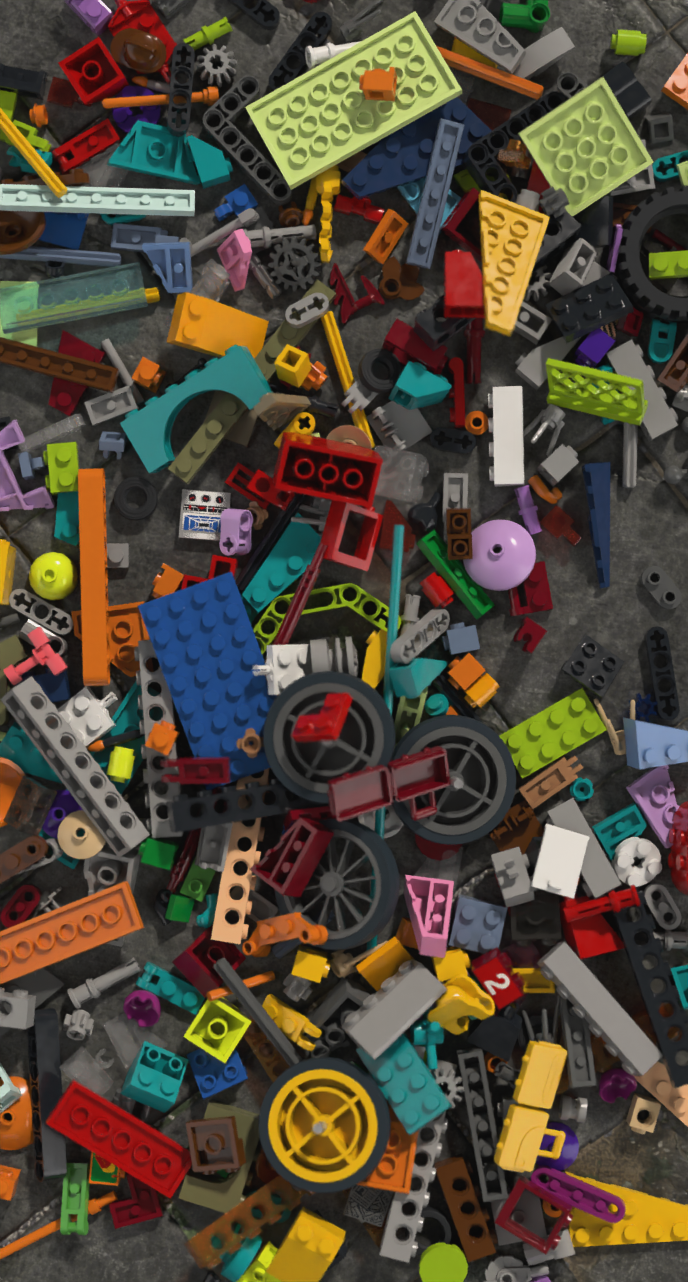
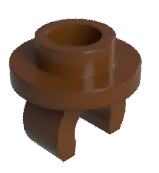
[279,201,303,228]

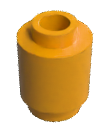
[464,673,500,709]

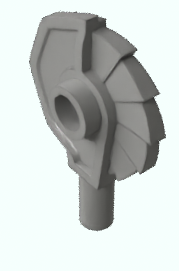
[483,1255,549,1282]

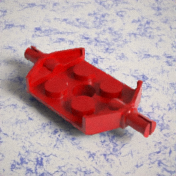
[108,0,177,84]

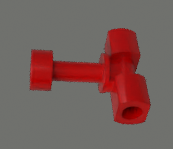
[333,194,384,225]

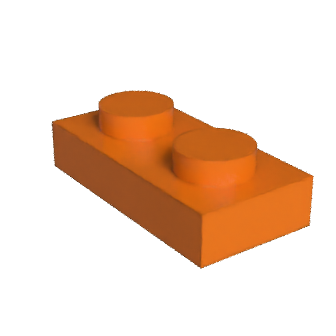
[363,209,408,264]

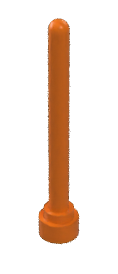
[102,86,219,109]

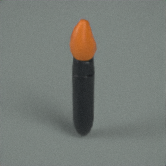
[88,729,145,752]

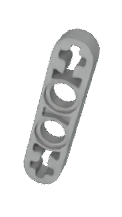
[390,609,450,663]

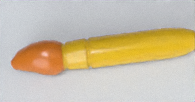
[302,176,318,226]

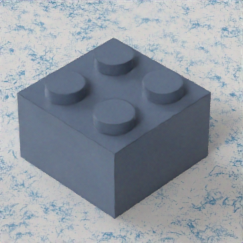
[447,894,507,953]

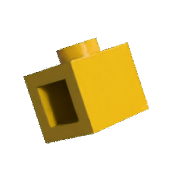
[274,344,311,388]

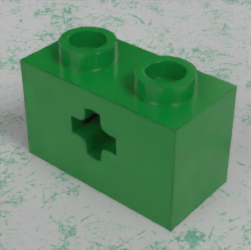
[138,835,180,870]

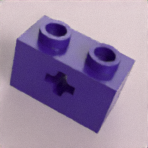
[572,328,615,369]

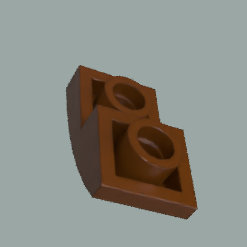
[446,508,473,560]

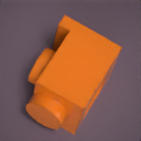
[359,67,397,101]
[131,357,167,394]
[152,563,184,598]
[0,1165,21,1201]

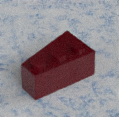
[250,818,334,897]

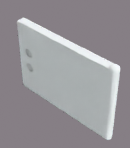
[531,824,589,899]

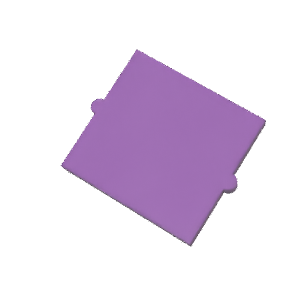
[606,224,623,272]

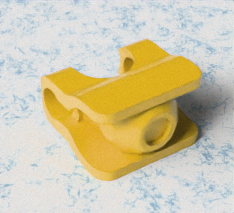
[427,974,495,1035]

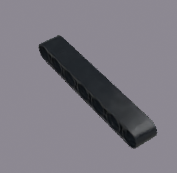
[27,1008,67,1182]

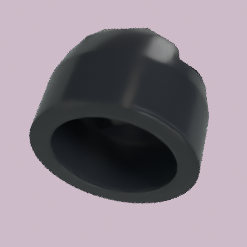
[45,261,65,280]

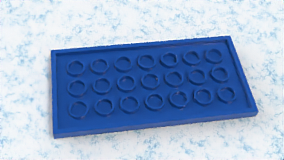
[138,572,277,790]

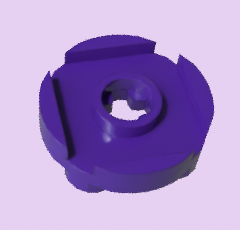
[112,86,161,134]

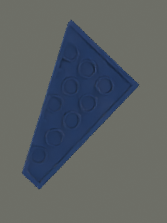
[341,97,500,200]

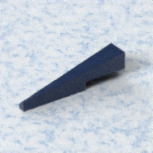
[582,462,610,589]

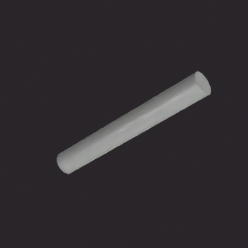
[101,338,145,406]

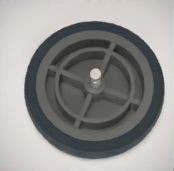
[263,671,395,803]
[391,715,516,845]

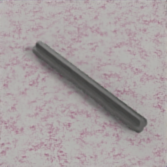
[213,958,304,1067]

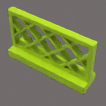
[546,358,648,426]

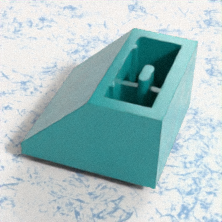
[388,361,452,410]
[120,1041,188,1113]

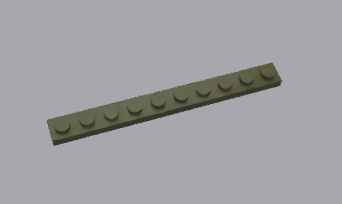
[168,279,337,485]

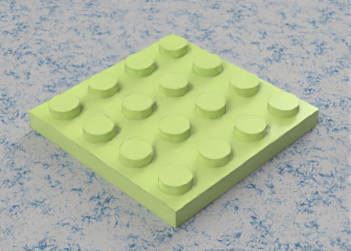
[518,77,654,217]

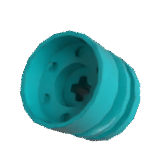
[199,1214,263,1282]

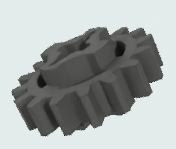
[268,237,322,291]

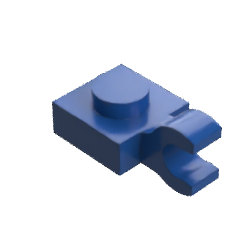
[214,184,258,222]

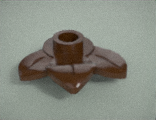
[379,256,425,301]

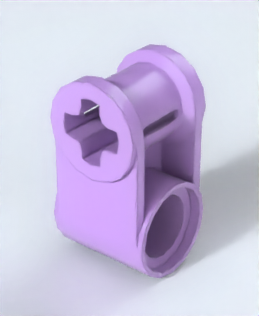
[219,508,253,556]

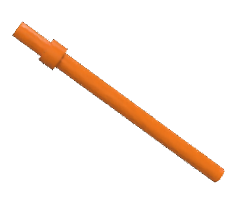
[0,1190,118,1260]

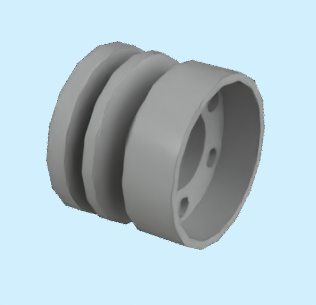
[310,636,359,677]

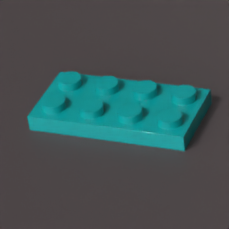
[356,1032,452,1135]

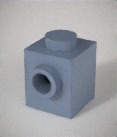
[442,622,480,655]

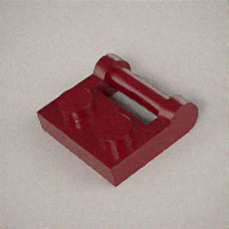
[508,561,553,617]

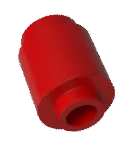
[420,572,454,609]

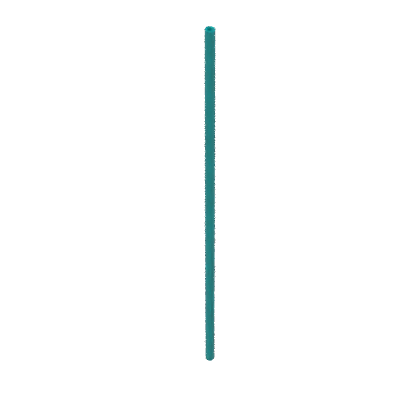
[366,525,404,958]

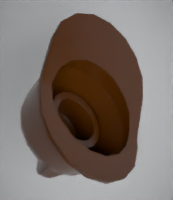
[110,28,167,73]

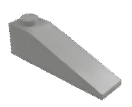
[83,844,140,947]

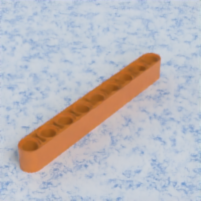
[78,468,110,686]

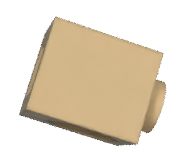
[626,1093,661,1134]

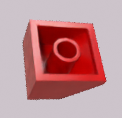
[58,37,129,105]

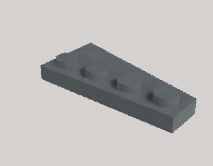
[0,967,66,1037]

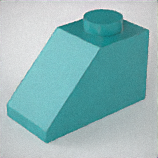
[187,135,233,189]

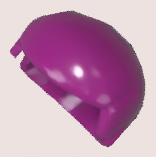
[123,990,161,1027]
[599,1068,637,1104]

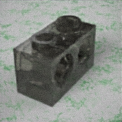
[4,776,57,835]

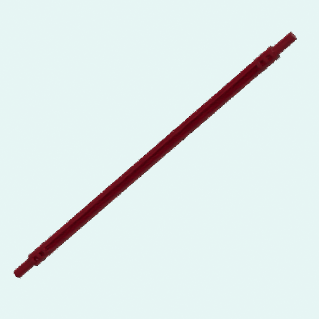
[166,543,328,900]

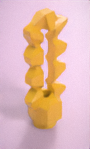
[316,165,341,263]

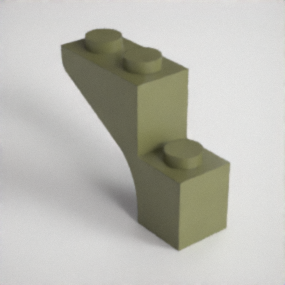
[0,635,31,727]

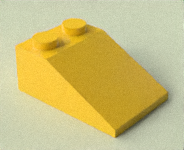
[361,629,387,688]
[266,1207,346,1282]

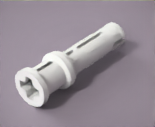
[305,41,361,69]

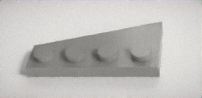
[434,0,526,74]

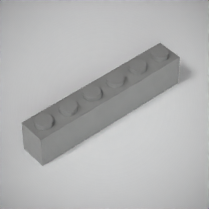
[537,942,663,1076]

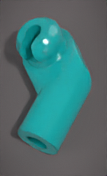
[196,893,218,928]

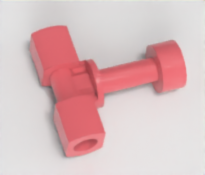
[3,627,68,686]

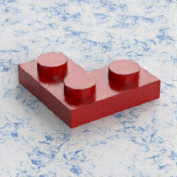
[291,693,353,742]

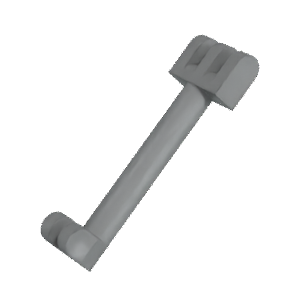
[179,208,259,257]

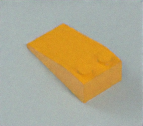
[167,292,269,358]

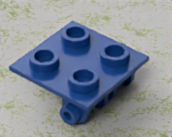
[38,212,89,250]
[187,1047,248,1099]

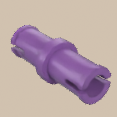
[514,485,542,535]

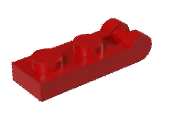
[51,119,121,175]
[447,357,465,428]

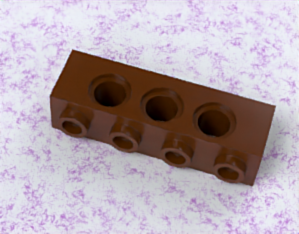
[434,1153,498,1262]

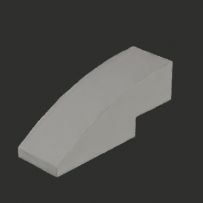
[497,27,576,80]

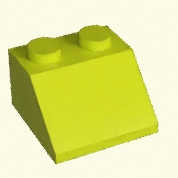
[184,997,252,1063]

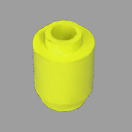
[106,746,135,783]

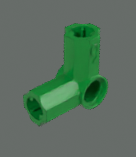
[499,0,550,33]

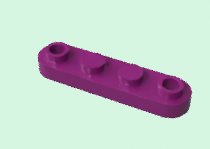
[531,1165,626,1223]

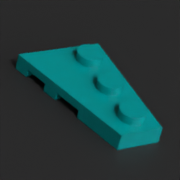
[54,480,107,547]
[0,722,62,783]

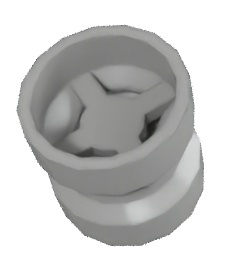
[559,1095,587,1123]

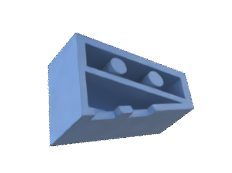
[623,717,688,769]

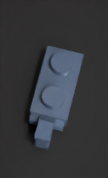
[111,223,180,253]

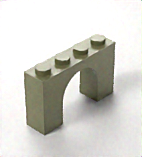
[178,1099,261,1216]

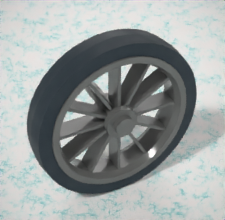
[275,818,400,950]

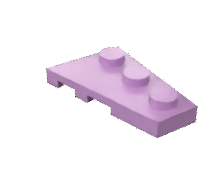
[626,765,680,848]

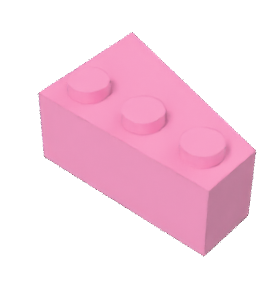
[403,875,454,958]

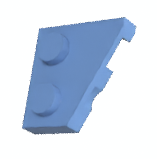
[142,242,193,293]

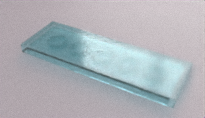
[0,262,148,334]

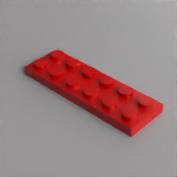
[46,1079,192,1199]

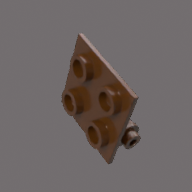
[489,800,544,855]

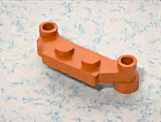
[242,912,328,957]

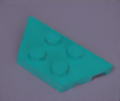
[107,120,200,185]

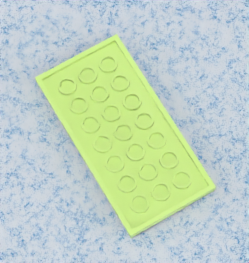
[245,11,463,190]

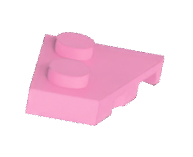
[217,229,252,292]

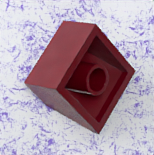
[172,925,246,998]

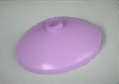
[463,520,536,591]

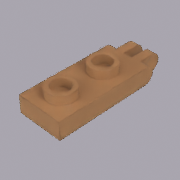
[518,755,583,809]

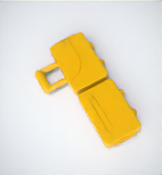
[494,1040,568,1173]

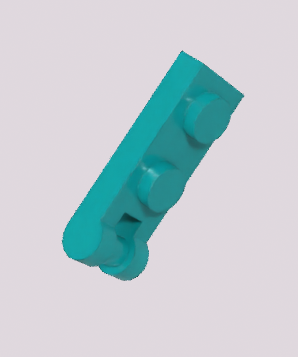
[136,961,205,1015]

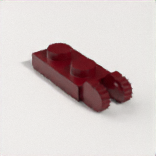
[160,757,230,784]

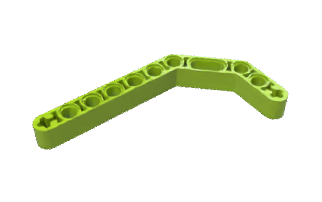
[253,583,401,656]

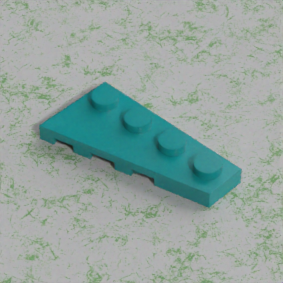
[242,513,321,614]

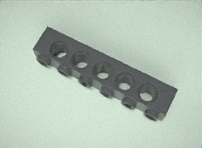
[456,1046,508,1202]

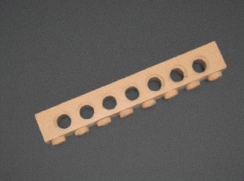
[211,768,271,944]

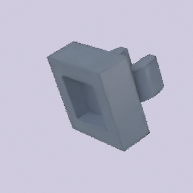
[99,431,127,460]
[18,452,46,480]

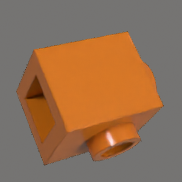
[447,653,486,690]
[145,720,179,756]

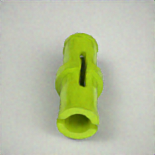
[183,17,233,51]

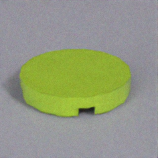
[418,1242,468,1282]

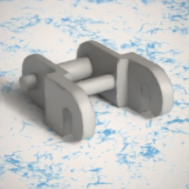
[39,886,62,913]

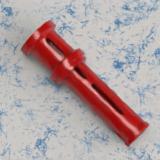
[563,885,641,923]

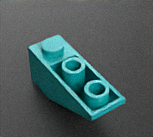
[389,658,448,699]

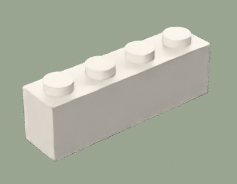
[488,386,524,487]

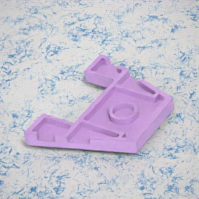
[0,420,55,511]

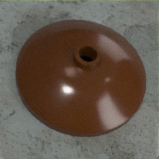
[0,211,46,255]

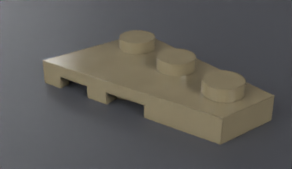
[253,392,311,432]

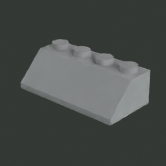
[341,959,447,1059]

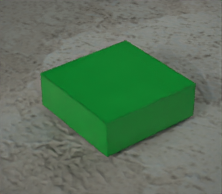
[165,894,195,923]

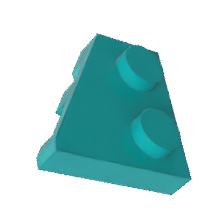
[592,802,647,862]

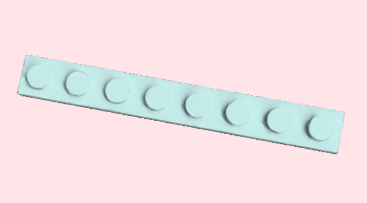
[0,184,195,216]

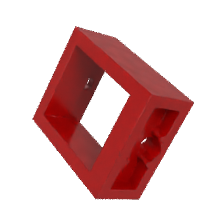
[320,500,384,571]

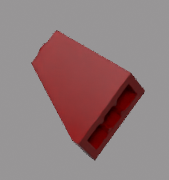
[444,250,485,318]
[556,894,625,960]

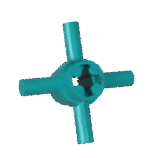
[410,1006,444,1070]

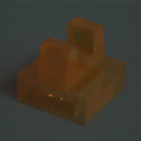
[497,139,531,169]

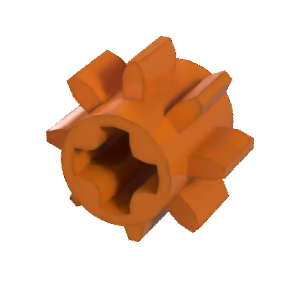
[301,361,328,391]

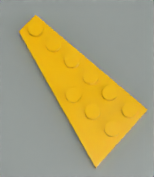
[478,190,550,336]
[565,1171,688,1247]

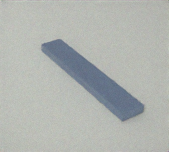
[406,118,464,270]

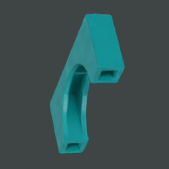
[120,345,274,474]

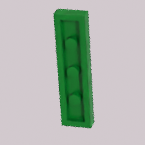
[416,530,494,620]

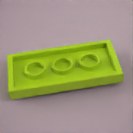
[499,688,607,779]

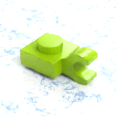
[5,119,52,152]

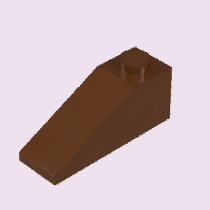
[657,334,688,393]

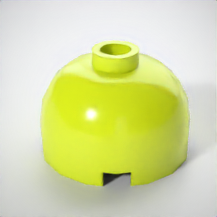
[29,552,78,601]

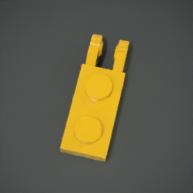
[262,994,322,1051]

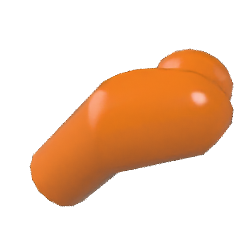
[528,475,563,504]

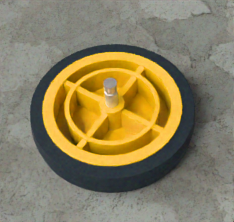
[259,1057,391,1193]

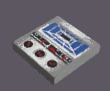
[179,489,231,541]

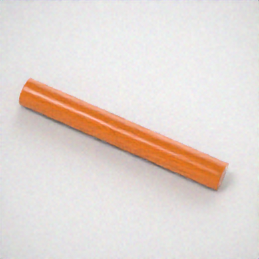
[207,971,275,1001]

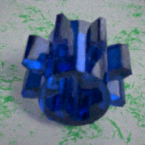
[627,693,658,722]

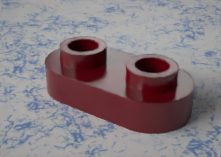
[0,884,41,928]

